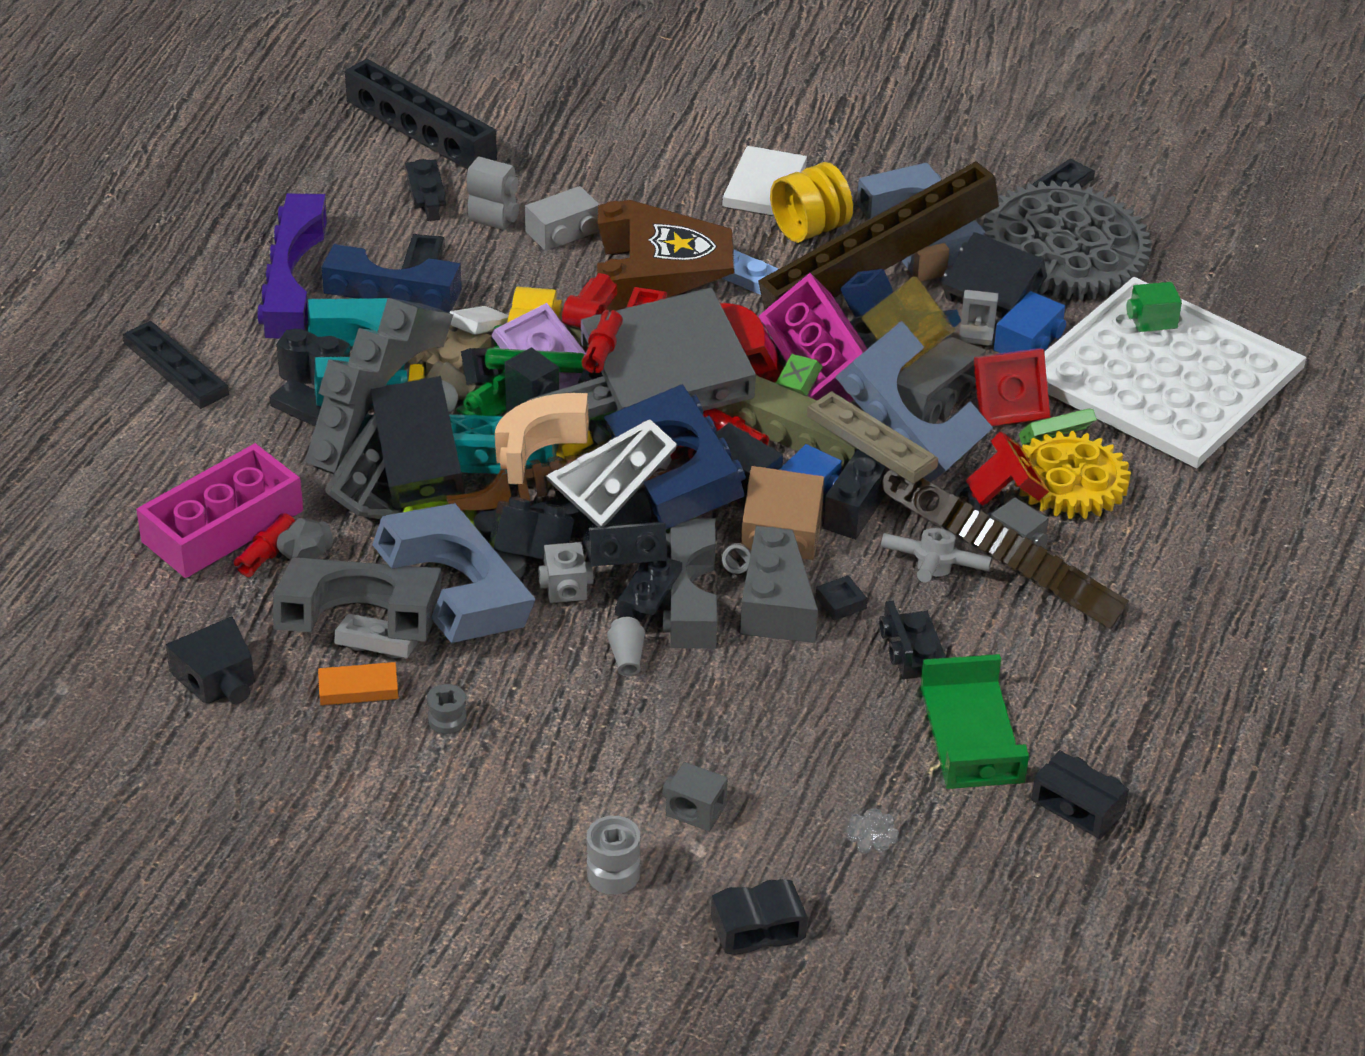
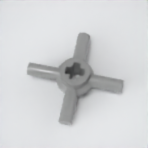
[881,528,992,582]

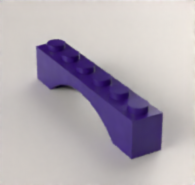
[258,193,327,339]

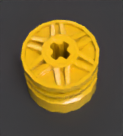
[770,162,853,243]

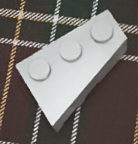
[546,419,677,527]

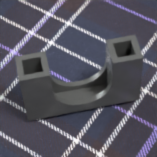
[273,557,441,641]

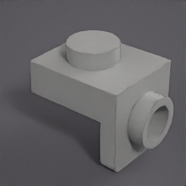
[959,290,998,345]

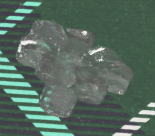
[846,808,899,854]

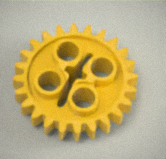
[1014,431,1131,519]

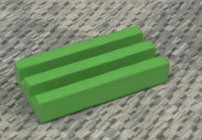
[1019,408,1097,445]

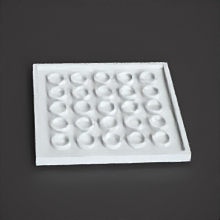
[1045,277,1306,468]

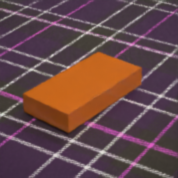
[318,662,399,706]

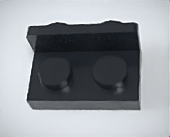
[879,600,946,680]

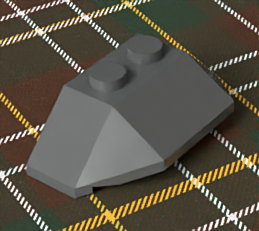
[325,413,402,519]

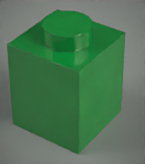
[1126,282,1182,332]

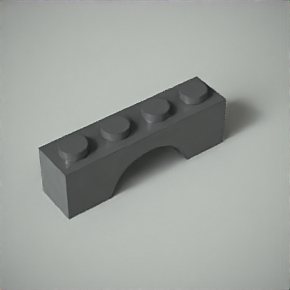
[663,518,717,649]

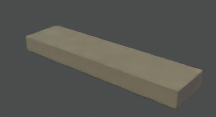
[807,391,939,484]

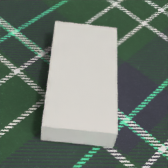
[450,306,509,335]

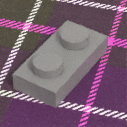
[334,613,419,658]

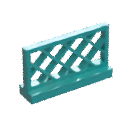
[449,414,559,474]

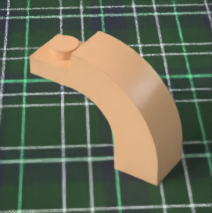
[495,393,589,484]

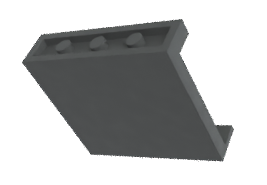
[581,288,756,411]

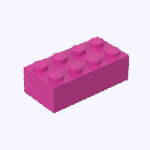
[759,273,867,402]
[136,443,303,579]

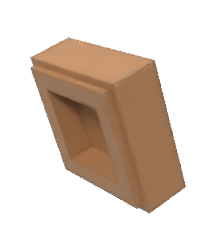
[913,243,950,282]

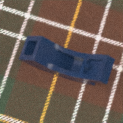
[841,269,961,353]

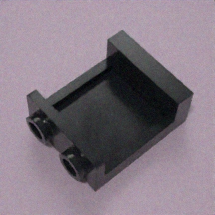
[942,232,1047,317]

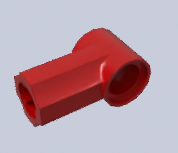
[562,273,617,329]

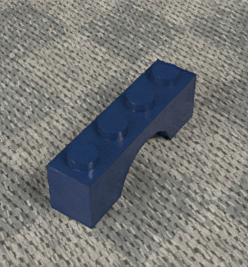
[321,244,462,313]

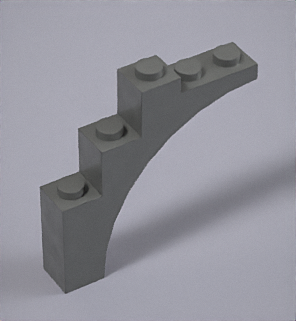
[305,298,454,473]

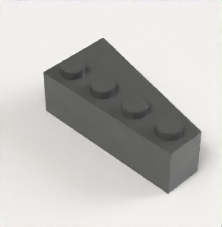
[897,337,986,424]

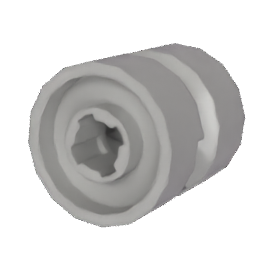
[587,816,640,895]

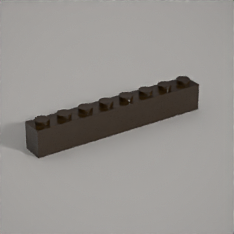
[758,161,999,310]

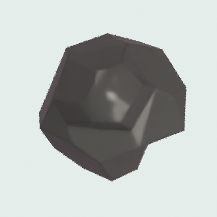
[277,518,333,560]

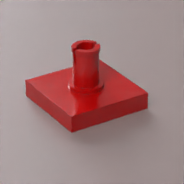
[974,348,1050,426]

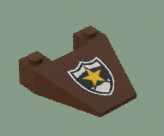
[597,200,735,312]

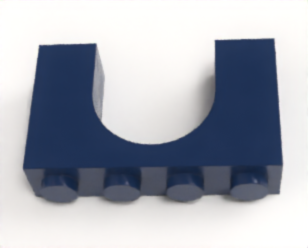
[604,384,746,529]

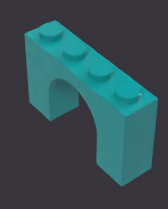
[308,298,408,406]

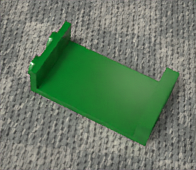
[921,654,1029,789]

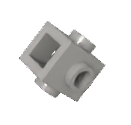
[539,542,593,603]

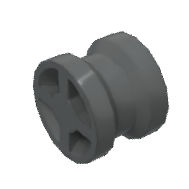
[427,684,467,734]

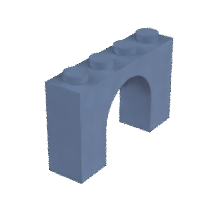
[857,163,985,275]
[835,321,993,482]
[372,503,536,643]

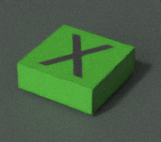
[776,354,823,396]

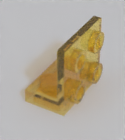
[862,277,956,371]

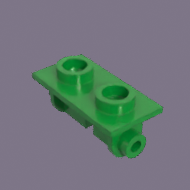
[457,370,506,416]

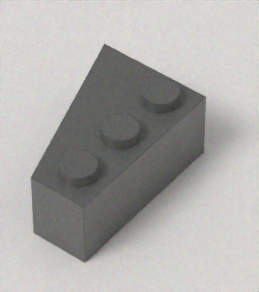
[740,526,818,643]

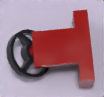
[955,431,1049,517]

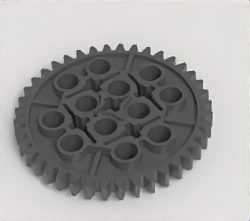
[983,181,1152,300]

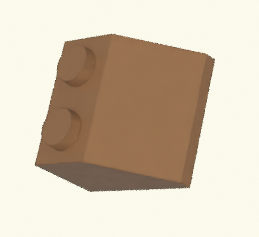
[741,466,824,560]

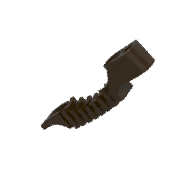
[883,469,1129,630]

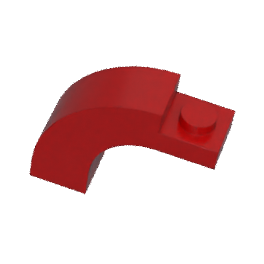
[720,303,777,375]

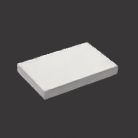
[722,146,807,216]

